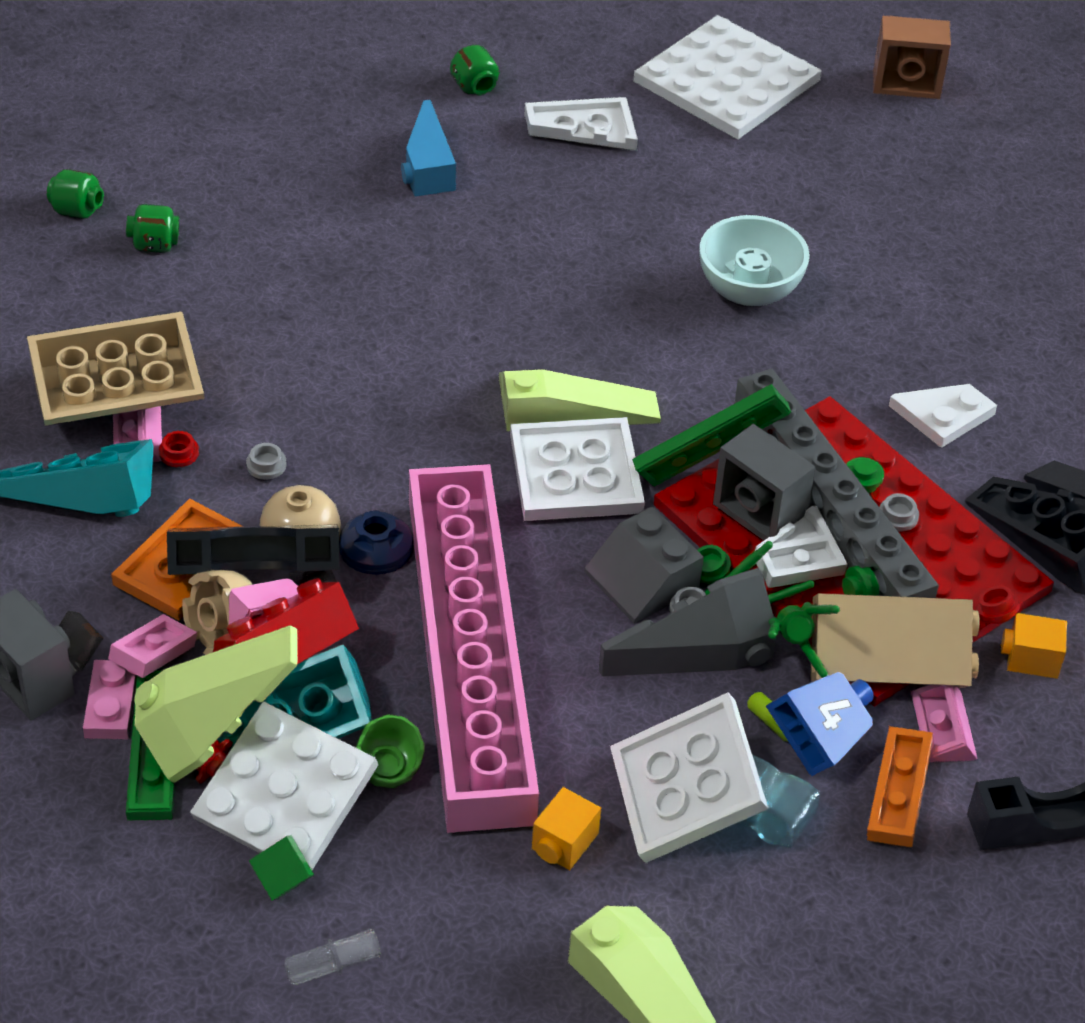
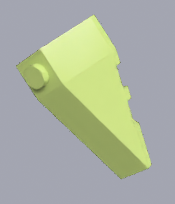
[499,370,661,431]
[568,906,716,1023]

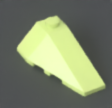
[134,625,297,783]

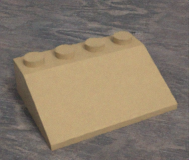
[27,312,204,426]

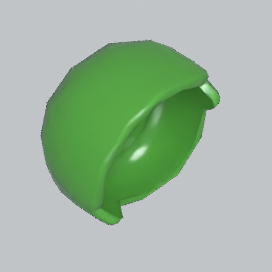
[356,714,425,788]

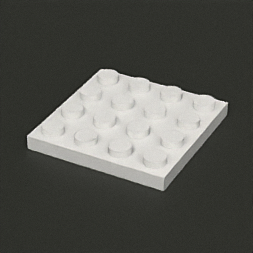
[634,15,821,139]

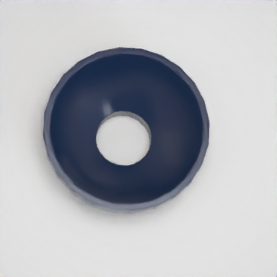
[339,510,414,575]

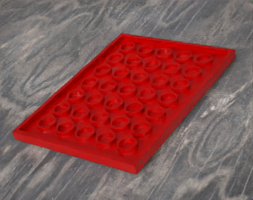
[653,396,1054,707]

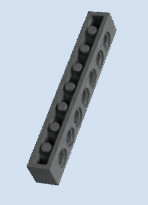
[734,368,939,598]

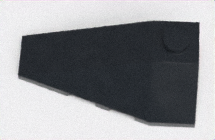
[965,477,1085,595]

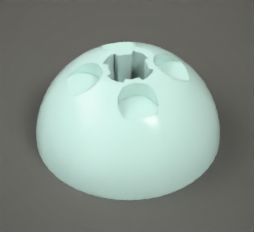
[699,215,810,306]

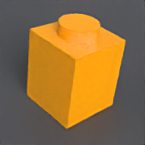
[1001,613,1067,679]
[532,787,601,870]

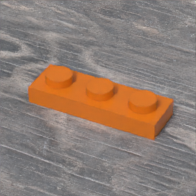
[867,726,933,848]

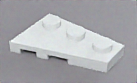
[525,97,638,151]

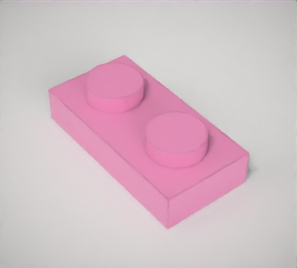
[108,614,198,678]
[83,660,137,739]

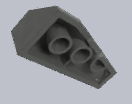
[599,568,776,677]

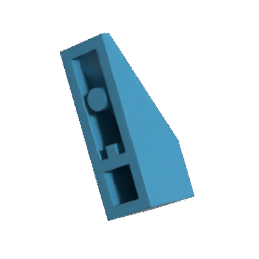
[401,100,456,197]

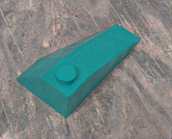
[0,439,154,517]

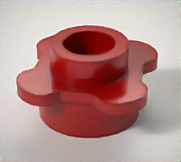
[196,739,232,784]

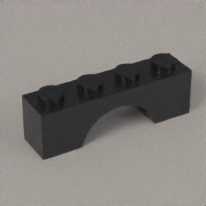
[167,524,340,575]
[967,776,1085,850]

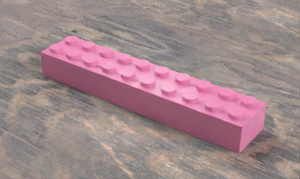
[409,464,539,833]

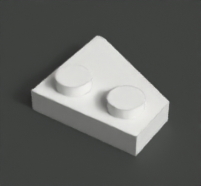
[889,384,997,448]
[755,506,848,588]

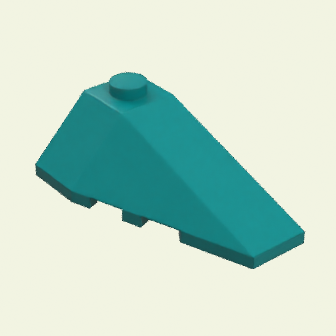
[217,644,372,749]

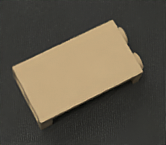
[811,594,979,688]

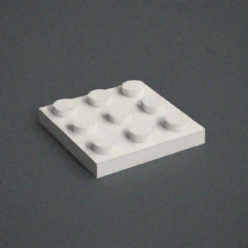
[510,417,645,521]
[610,692,768,863]
[190,701,378,870]

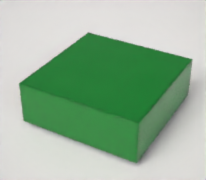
[249,835,314,901]

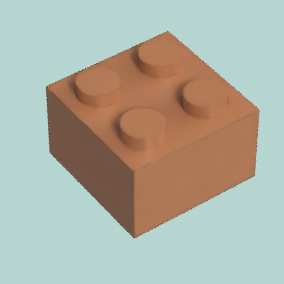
[873,15,951,99]

